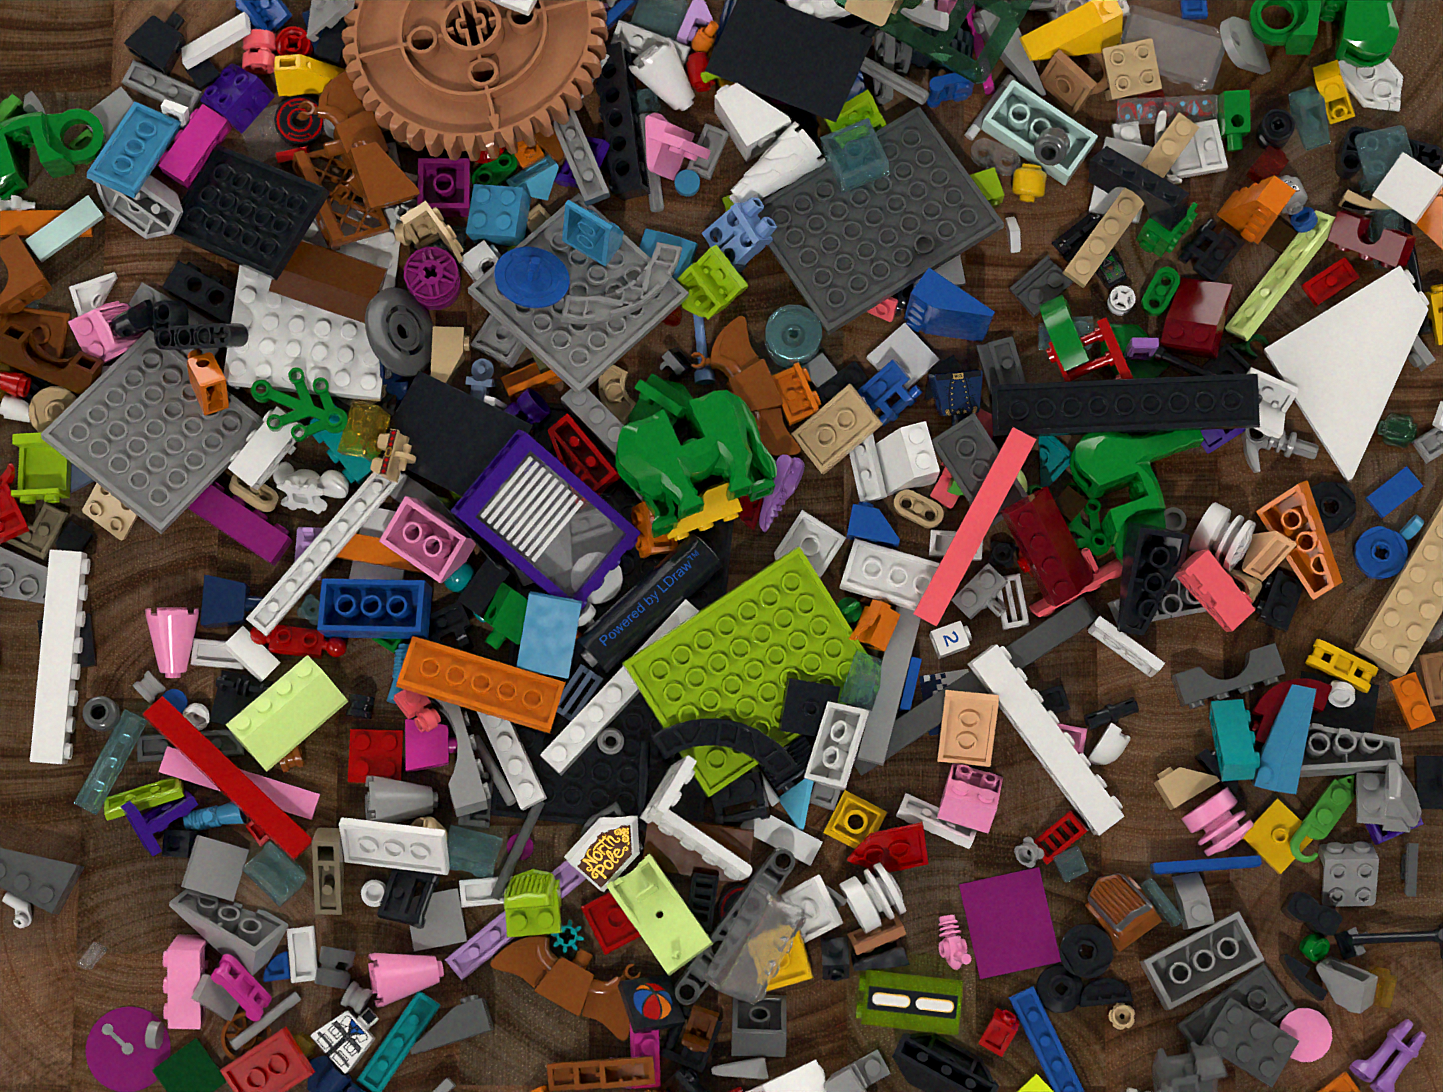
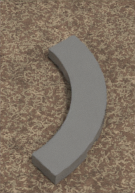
[561,242,682,324]

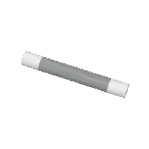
[965,74,1016,140]

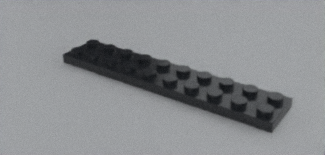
[992,373,1260,438]

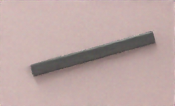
[490,801,545,901]

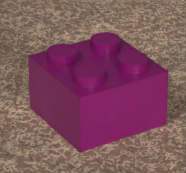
[417,158,472,217]

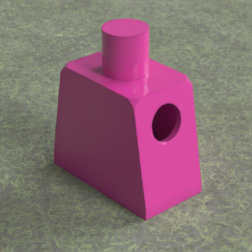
[405,719,458,772]

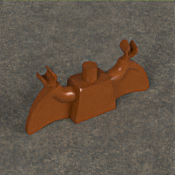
[297,71,389,205]
[691,316,801,456]
[491,934,641,1041]

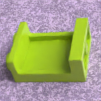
[11,432,72,504]

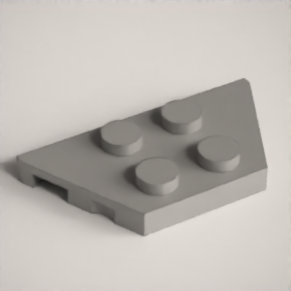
[306,0,355,42]

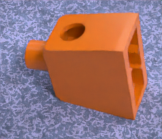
[187,349,229,416]

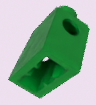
[1215,90,1251,152]
[483,581,528,650]

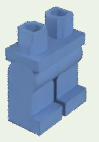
[702,198,777,273]

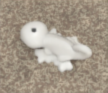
[273,461,349,514]

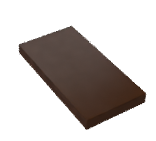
[643,820,754,883]

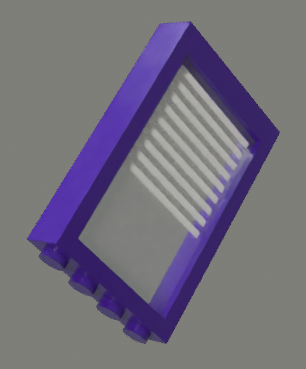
[450,429,641,610]

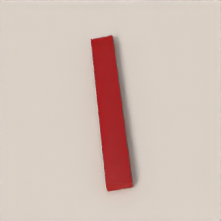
[143,696,312,861]

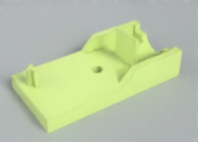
[606,854,713,976]

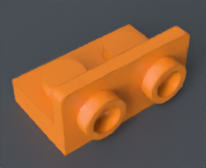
[631,501,678,558]

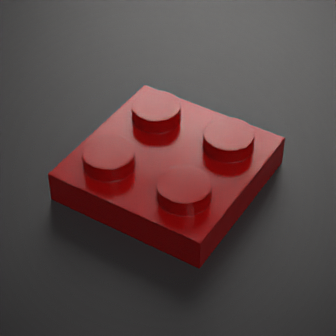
[348,729,404,783]

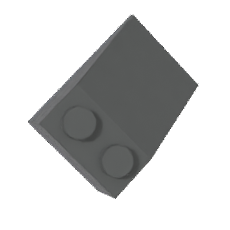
[410,995,495,1054]

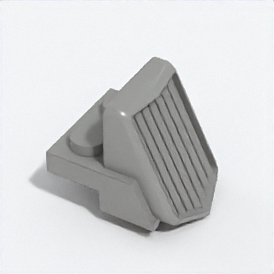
[1356,762,1422,832]

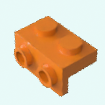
[772,362,821,426]

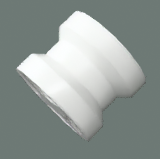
[1107,286,1135,316]

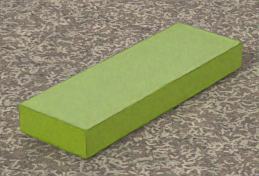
[104,777,184,821]

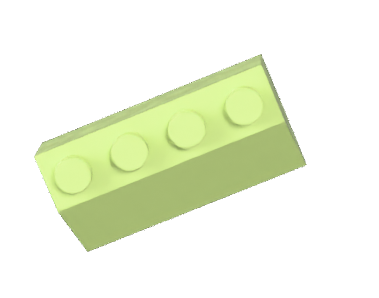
[226,655,348,771]

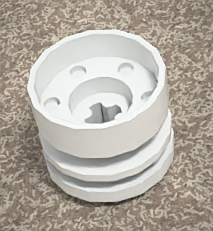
[1189,502,1256,572]
[839,862,906,933]

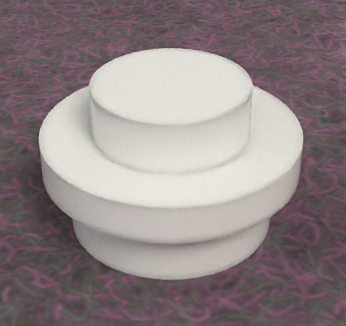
[361,880,386,907]

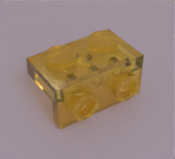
[337,403,390,462]

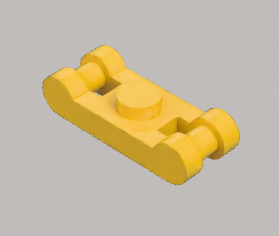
[1305,639,1379,693]

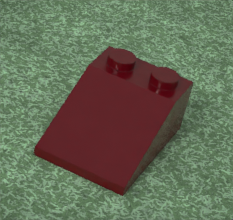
[1161,278,1233,359]

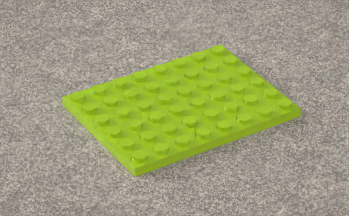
[622,546,879,797]

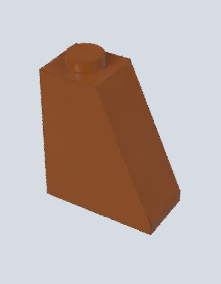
[347,140,420,213]

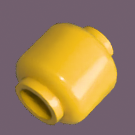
[1012,164,1047,202]

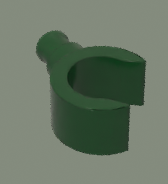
[1231,334,1269,360]

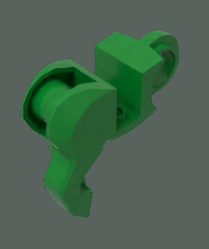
[1249,0,1400,68]
[0,108,106,201]
[1070,430,1204,564]

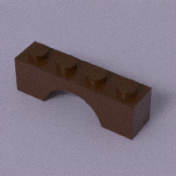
[0,321,104,395]

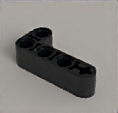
[1335,126,1443,180]
[153,300,249,350]

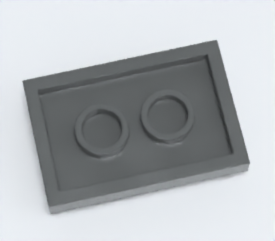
[1200,997,1299,1088]

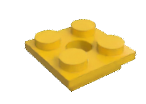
[823,790,887,849]

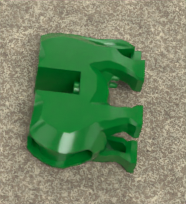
[616,390,777,538]

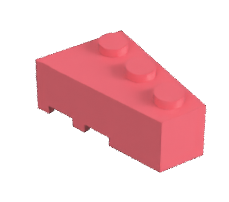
[1174,549,1255,632]

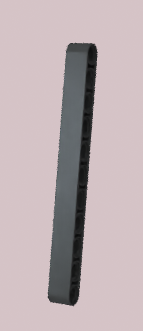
[853,596,1098,776]

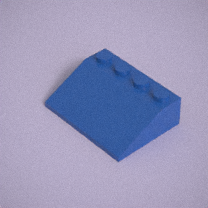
[904,268,995,342]

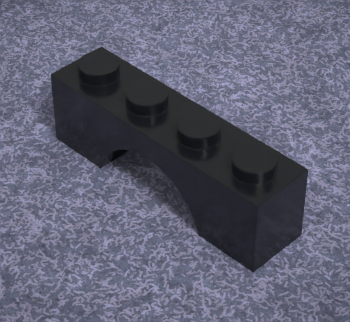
[1088,146,1190,230]

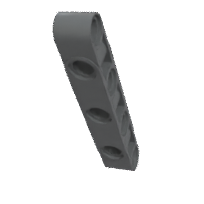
[674,848,795,1005]

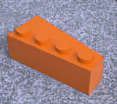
[1216,175,1296,244]

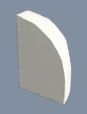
[1088,723,1130,765]

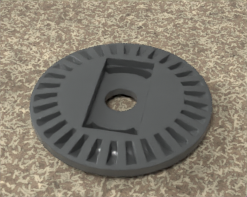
[365,287,433,376]

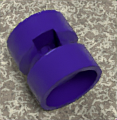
[503,388,551,429]

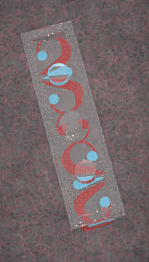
[1117,94,1218,125]

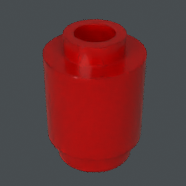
[686,52,715,92]

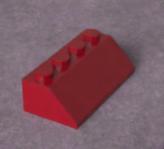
[1000,486,1093,607]

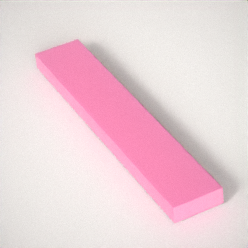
[159,746,320,820]

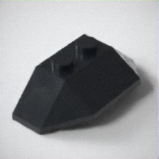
[892,1032,999,1092]

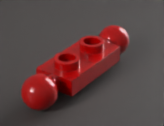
[249,625,347,659]

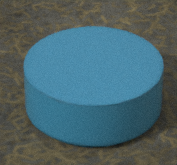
[675,169,700,197]
[1399,514,1424,540]

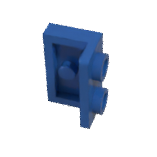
[235,0,292,33]

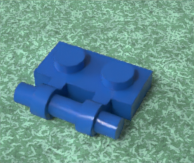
[857,359,923,427]

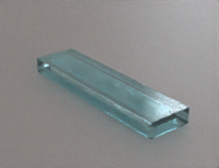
[74,709,147,815]

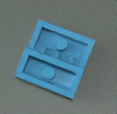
[639,229,698,284]

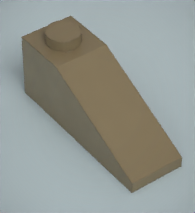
[312,828,345,915]

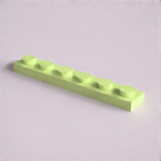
[1225,210,1335,341]

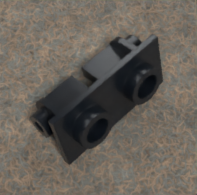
[1051,212,1102,263]

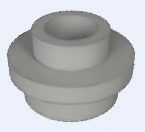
[598,728,624,755]

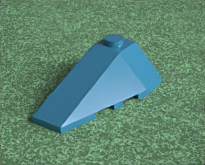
[1251,684,1316,794]

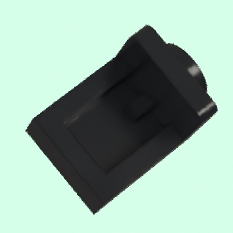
[821,937,850,981]

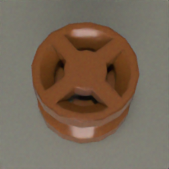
[279,745,305,773]

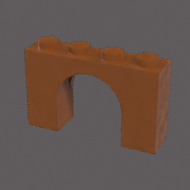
[0,233,53,323]

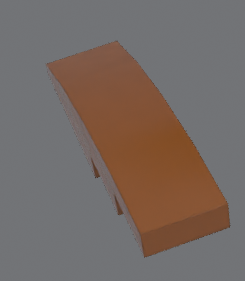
[547,1056,656,1092]

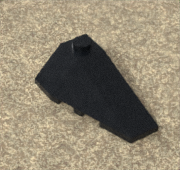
[1117,522,1190,635]

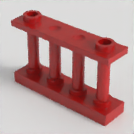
[1046,317,1134,382]

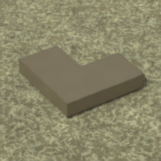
[6,503,70,561]

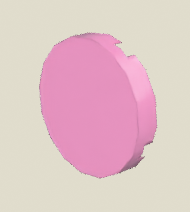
[1278,1008,1332,1062]

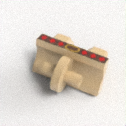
[370,429,416,483]

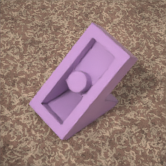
[677,0,713,46]

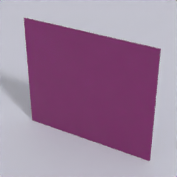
[959,867,1061,979]

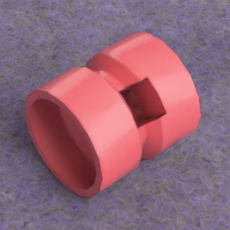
[242,29,276,75]

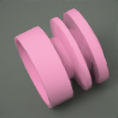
[1181,787,1254,856]

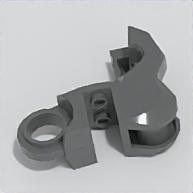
[1152,1042,1227,1092]

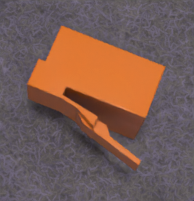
[848,600,901,652]

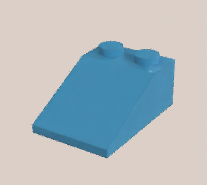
[562,200,624,267]

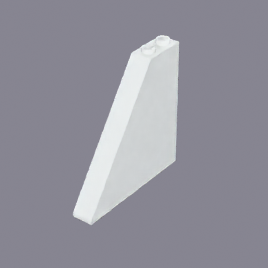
[1264,266,1429,483]

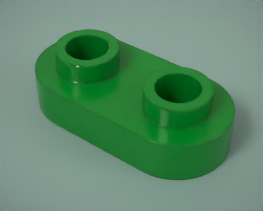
[472,150,518,186]
[1141,267,1180,317]

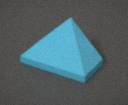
[505,155,559,201]
[779,778,814,831]

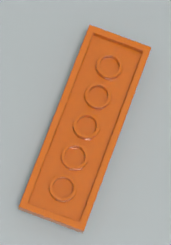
[396,636,565,733]

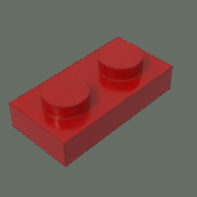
[1301,257,1360,307]

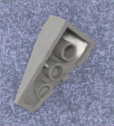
[973,0,1046,97]

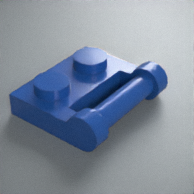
[926,69,976,108]

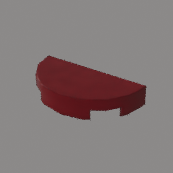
[738,494,764,531]

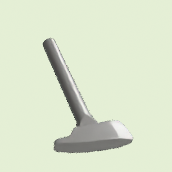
[900,0,949,31]

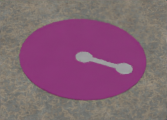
[86,1007,171,1092]

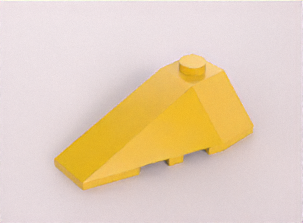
[1019,0,1123,61]

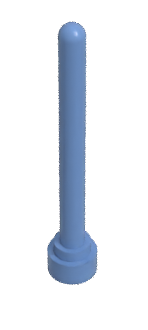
[693,314,715,385]

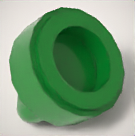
[837,597,862,624]
[1299,933,1330,962]

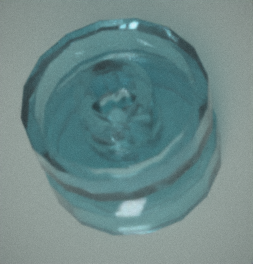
[765,305,822,368]

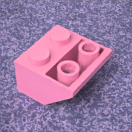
[937,763,1003,833]

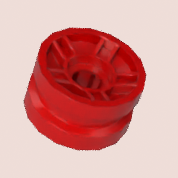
[275,26,313,58]

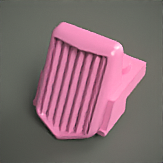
[645,112,711,180]
[68,301,144,364]

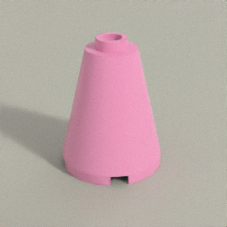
[145,607,199,678]
[368,953,444,1007]

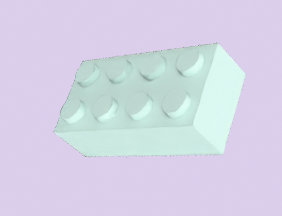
[981,80,1098,186]

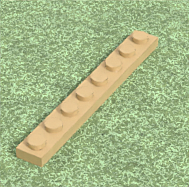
[1063,113,1200,288]

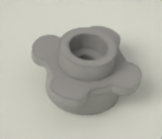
[1014,837,1044,868]

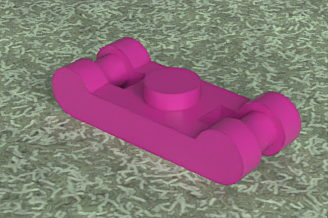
[211,954,272,1022]

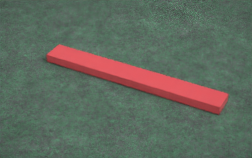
[913,427,1036,627]

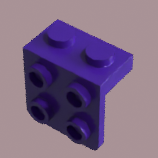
[200,64,275,134]

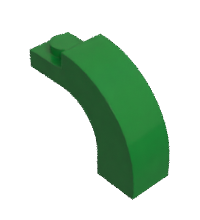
[1039,295,1089,371]

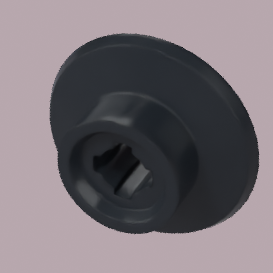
[1036,965,1084,1013]

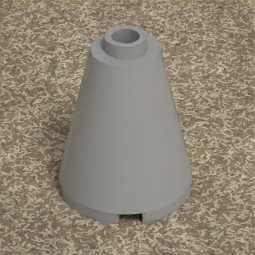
[365,775,438,824]

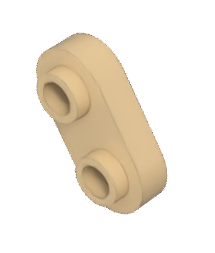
[229,474,279,512]
[893,489,944,529]

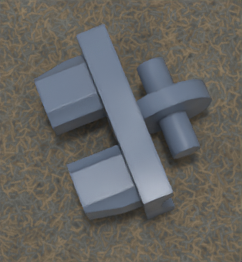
[466,359,497,401]

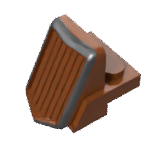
[1085,873,1162,952]

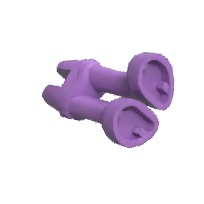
[1349,1019,1426,1092]

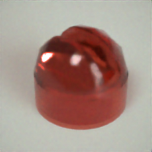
[662,306,682,327]

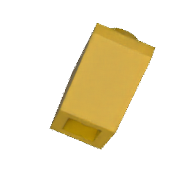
[1313,59,1355,125]

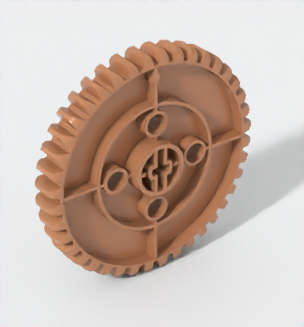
[342,0,608,161]

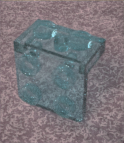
[1355,125,1414,194]

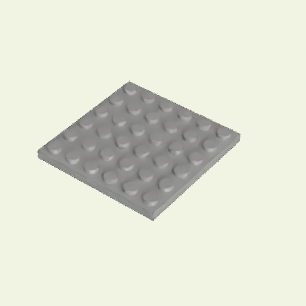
[468,193,689,395]
[41,329,264,534]

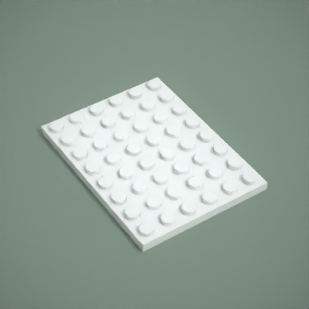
[224,199,401,401]

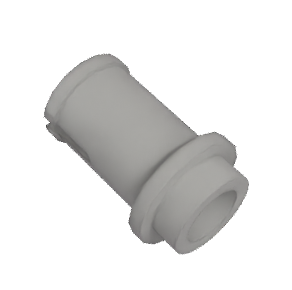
[394,199,417,221]

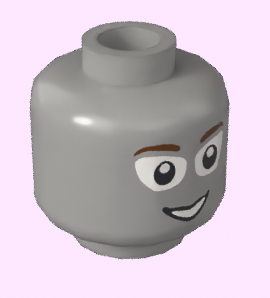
[1279,175,1308,215]

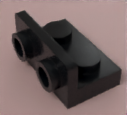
[1255,569,1304,632]

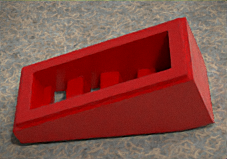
[1034,810,1089,865]

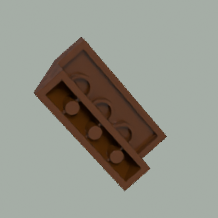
[269,240,388,323]

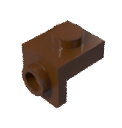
[681,1005,719,1052]

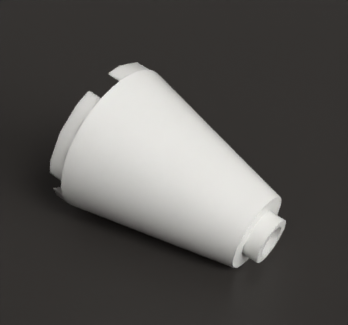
[628,37,695,111]

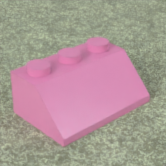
[379,496,476,583]

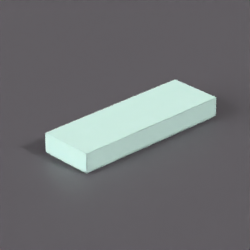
[25,195,105,262]

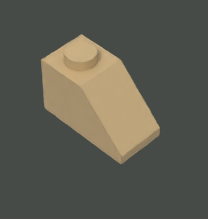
[1154,766,1219,810]

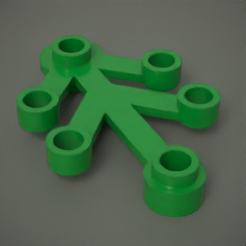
[251,367,348,442]
[1026,483,1111,556]

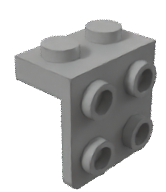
[1318,841,1379,907]

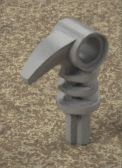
[1241,428,1319,473]

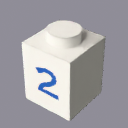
[929,620,972,659]

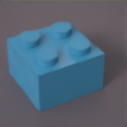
[466,184,531,246]

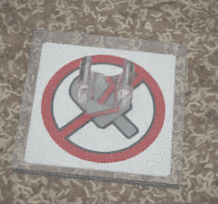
[242,103,299,162]

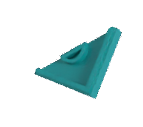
[1038,436,1072,488]

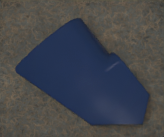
[307,1055,365,1092]

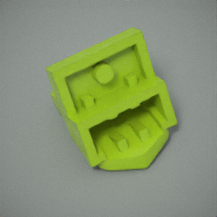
[824,89,886,152]
[677,245,748,320]
[504,869,562,938]

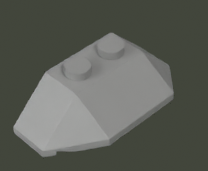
[93,175,183,239]

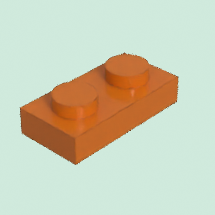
[1389,672,1436,731]

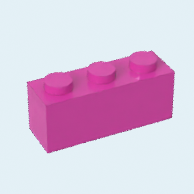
[159,104,232,189]

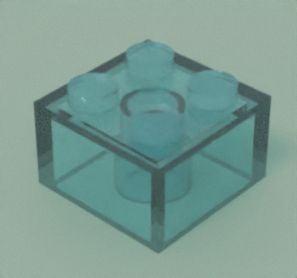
[820,118,890,194]

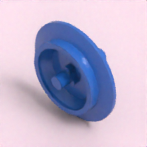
[494,247,570,308]

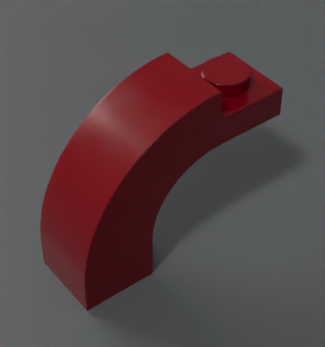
[1250,678,1332,746]

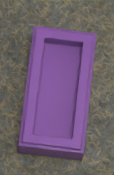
[1125,338,1159,360]

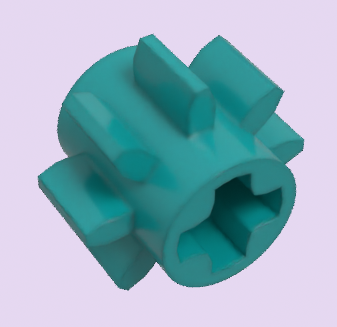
[551,920,584,953]

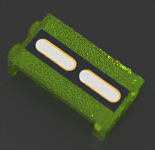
[856,970,963,1035]

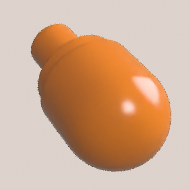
[691,21,719,53]

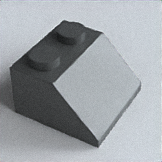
[731,994,787,1057]

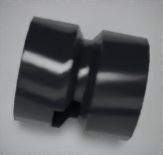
[1255,109,1295,152]

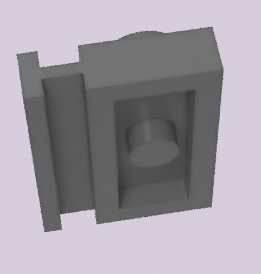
[1009,255,1073,318]
[976,336,1026,397]

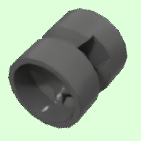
[314,946,356,989]

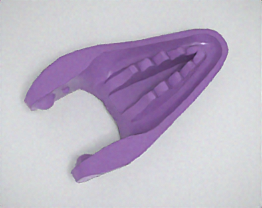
[759,455,805,532]

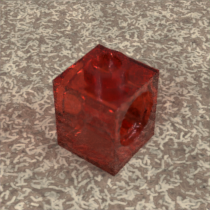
[1246,145,1290,184]

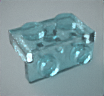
[243,841,307,907]

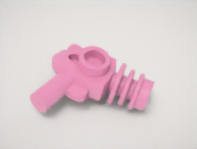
[938,915,971,970]

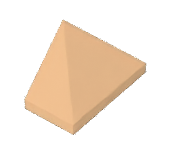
[1242,531,1297,582]

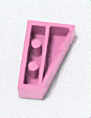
[163,934,209,1029]

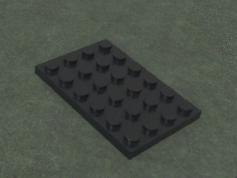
[169,144,330,281]

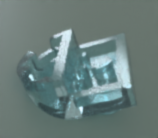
[630,0,690,41]

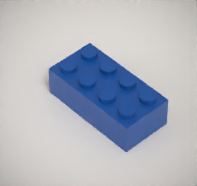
[317,579,432,639]

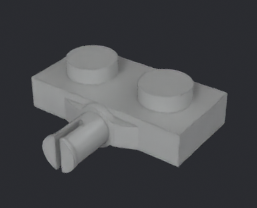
[951,563,1008,619]

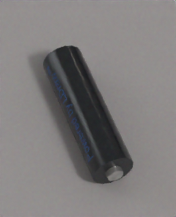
[576,533,723,673]

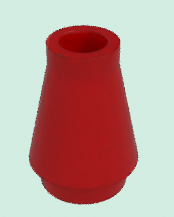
[0,371,31,398]

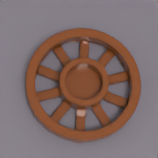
[221,1012,272,1060]

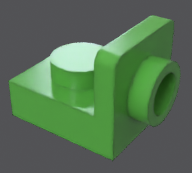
[0,94,25,122]

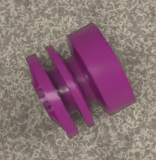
[404,247,462,310]

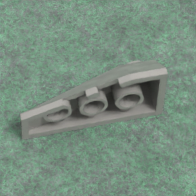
[169,888,288,975]

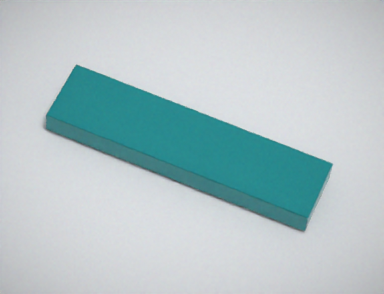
[356,991,442,1092]

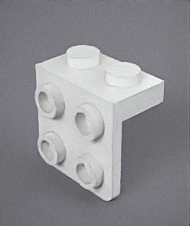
[1247,367,1298,439]

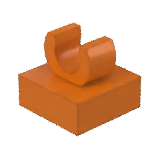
[514,141,545,169]

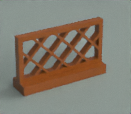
[292,149,390,251]

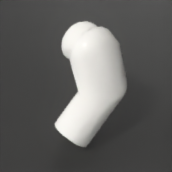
[2,892,33,928]

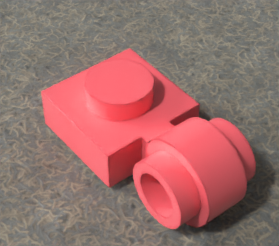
[393,689,441,732]

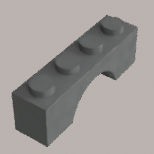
[1171,643,1286,709]

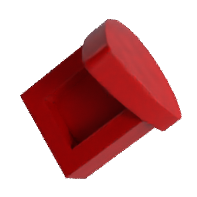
[275,146,312,163]

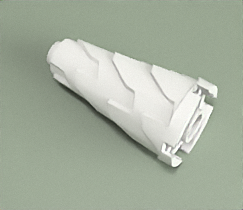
[729,121,826,204]

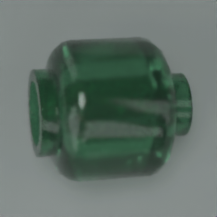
[1378,412,1418,448]

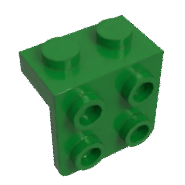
[1136,202,1198,258]

